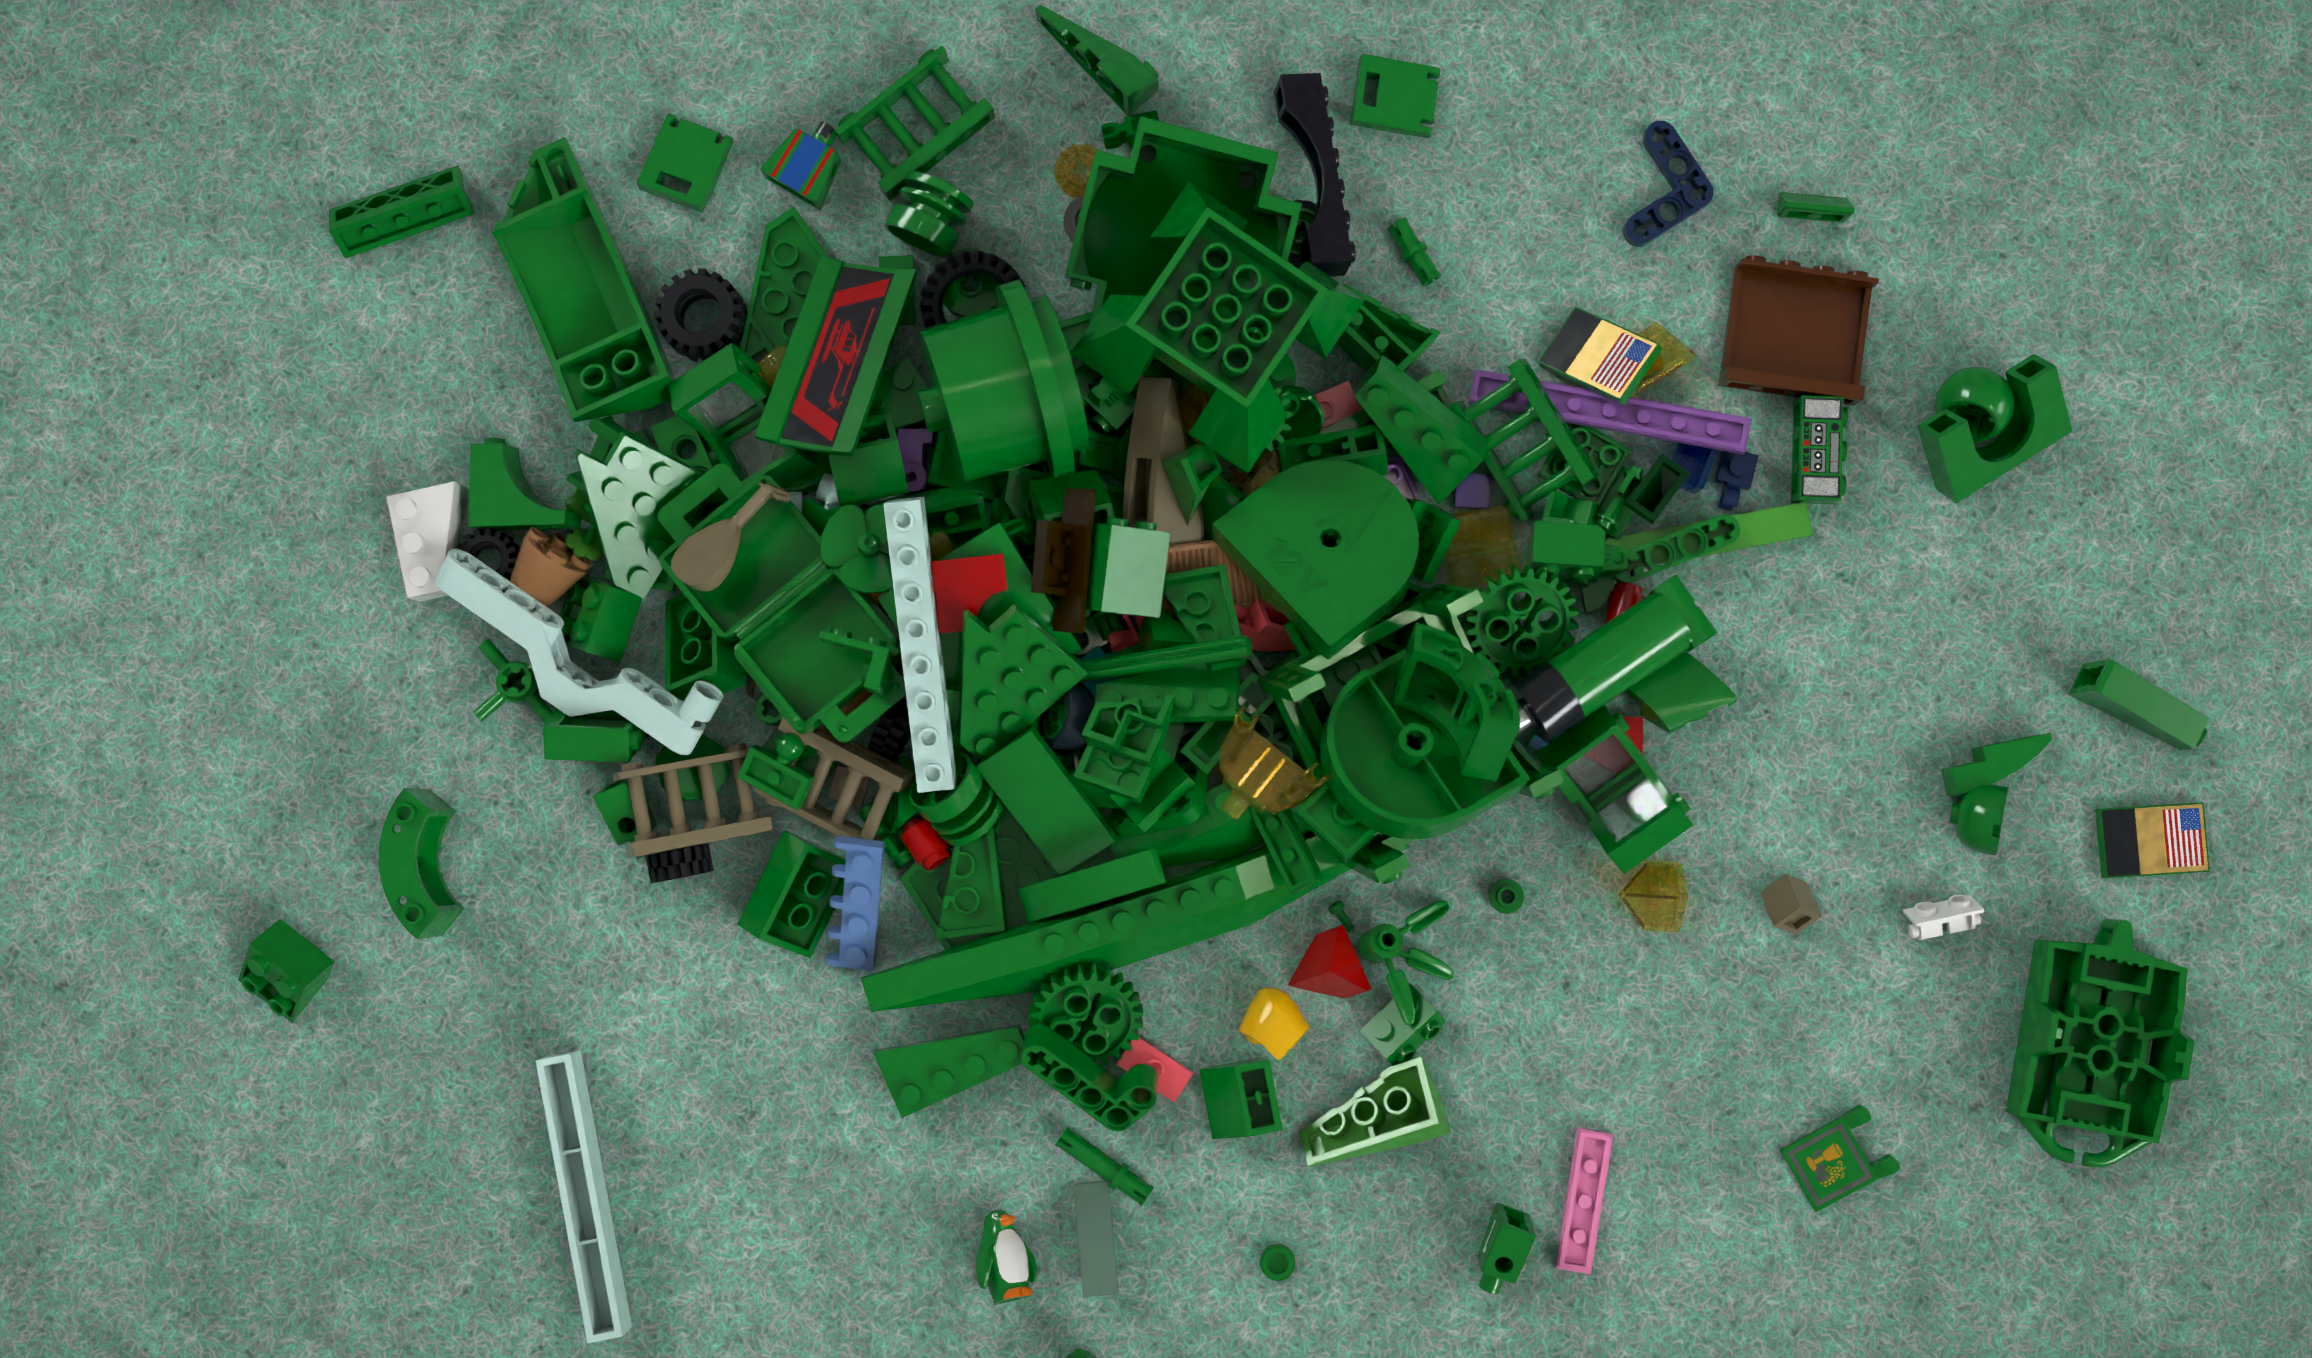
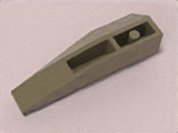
[1122,376,1204,545]

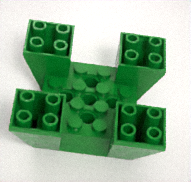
[1070,181,1365,474]

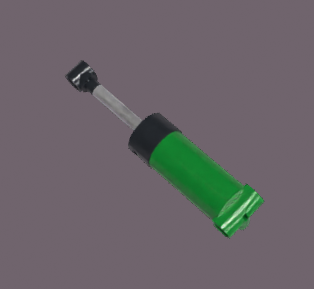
[1509,574,1718,743]

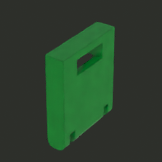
[1350,54,1440,138]
[637,114,734,213]

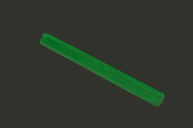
[1079,636,1252,682]

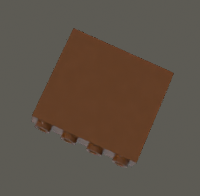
[1718,255,1879,406]

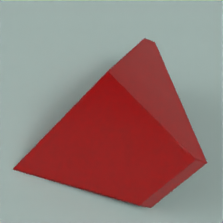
[1288,924,1372,998]

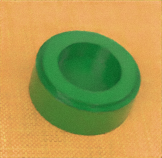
[1260,1244,1295,1281]

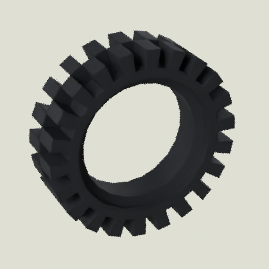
[920,250,1029,329]

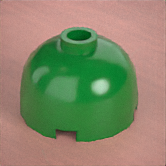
[1949,784,2008,856]

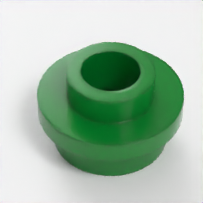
[1489,879,1524,914]

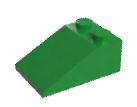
[665,593,746,702]

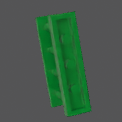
[835,45,996,201]
[1450,359,1599,522]

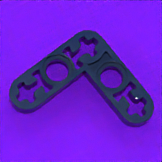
[1623,121,1713,247]

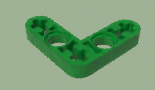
[1108,731,1210,838]

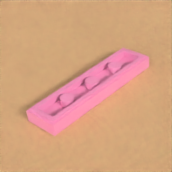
[1554,1127,1613,1275]

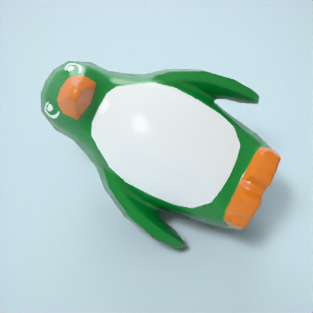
[975,1210,1037,1305]

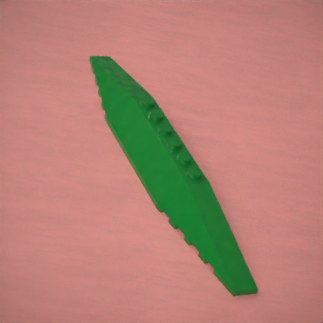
[861,833,1351,1012]

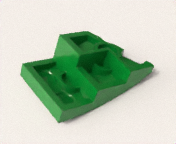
[1625,652,1737,733]
[1073,694,1175,804]

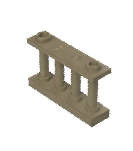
[753,717,916,848]
[612,743,773,858]

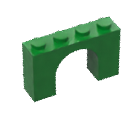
[1917,354,2072,503]

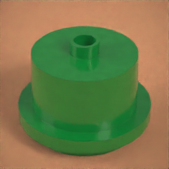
[917,280,1089,482]

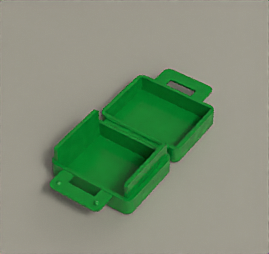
[657,463,906,742]

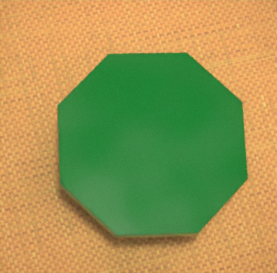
[655,734,730,802]

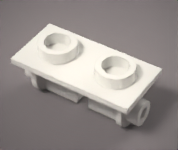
[1903,894,1984,941]

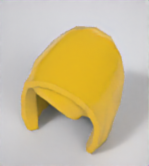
[1238,987,1310,1060]

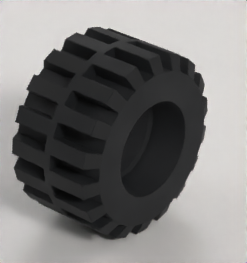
[654,269,747,362]

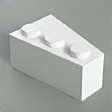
[387,481,466,602]

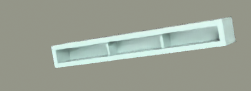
[535,1050,632,1344]

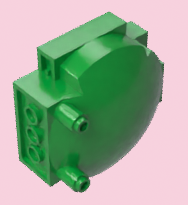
[1064,116,1302,349]

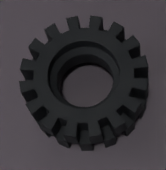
[456,528,520,581]
[868,697,911,762]
[645,843,714,883]

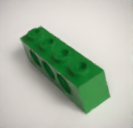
[650,415,728,528]

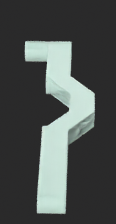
[435,549,723,755]

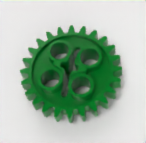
[1463,564,1579,676]
[1029,963,1143,1065]

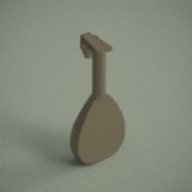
[671,482,791,592]

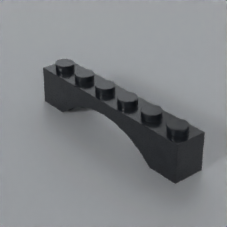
[1274,73,1356,277]

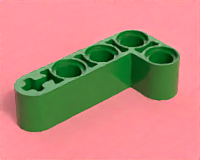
[1021,1024,1158,1131]

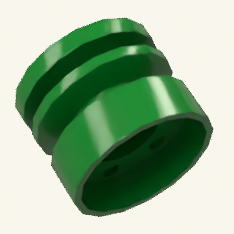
[884,171,974,258]
[908,751,1003,845]

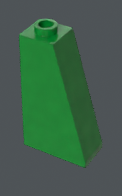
[2068,659,2209,750]

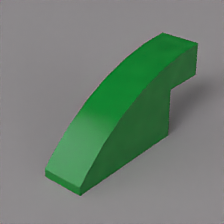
[1018,848,1166,923]

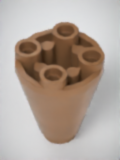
[510,527,592,608]

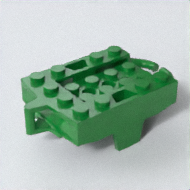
[2005,919,2194,1168]

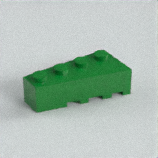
[1354,354,1489,505]
[874,1024,1024,1118]

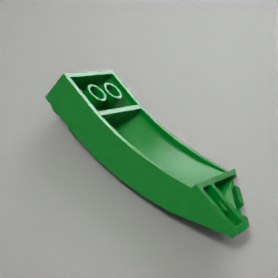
[492,137,675,422]

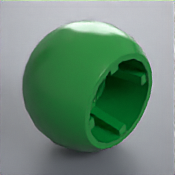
[1934,367,2015,442]

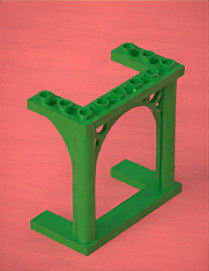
[1257,584,1565,884]

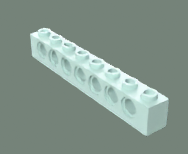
[883,497,957,793]

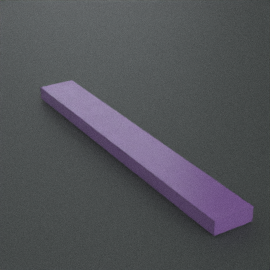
[1468,369,1752,455]

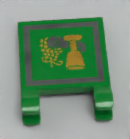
[1780,1105,1900,1212]

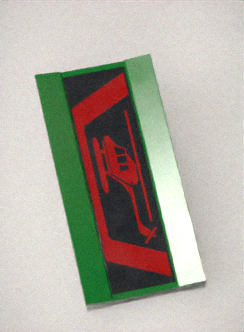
[754,256,918,456]

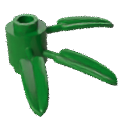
[1358,900,1453,1026]

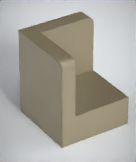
[1761,874,1822,935]

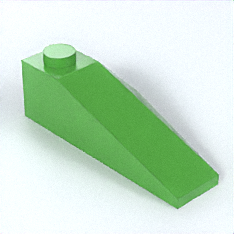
[1300,1057,1451,1167]

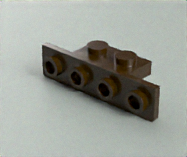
[1031,488,1096,633]

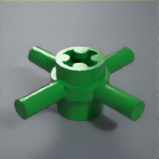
[473,639,554,723]

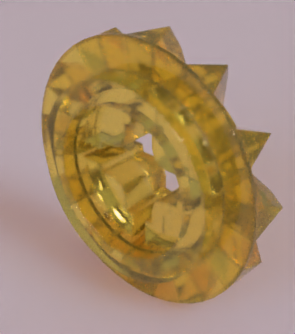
[1054,143,1100,198]

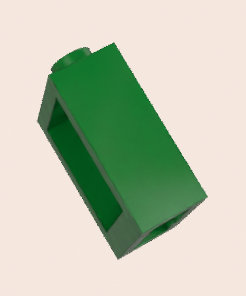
[543,709,649,763]

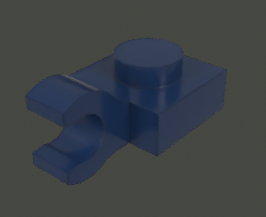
[1714,451,1759,511]

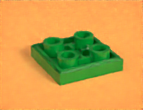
[1537,423,1632,505]

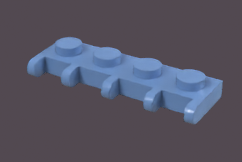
[826,836,885,971]

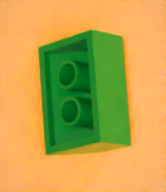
[737,830,846,958]

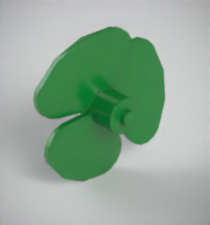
[820,504,893,593]

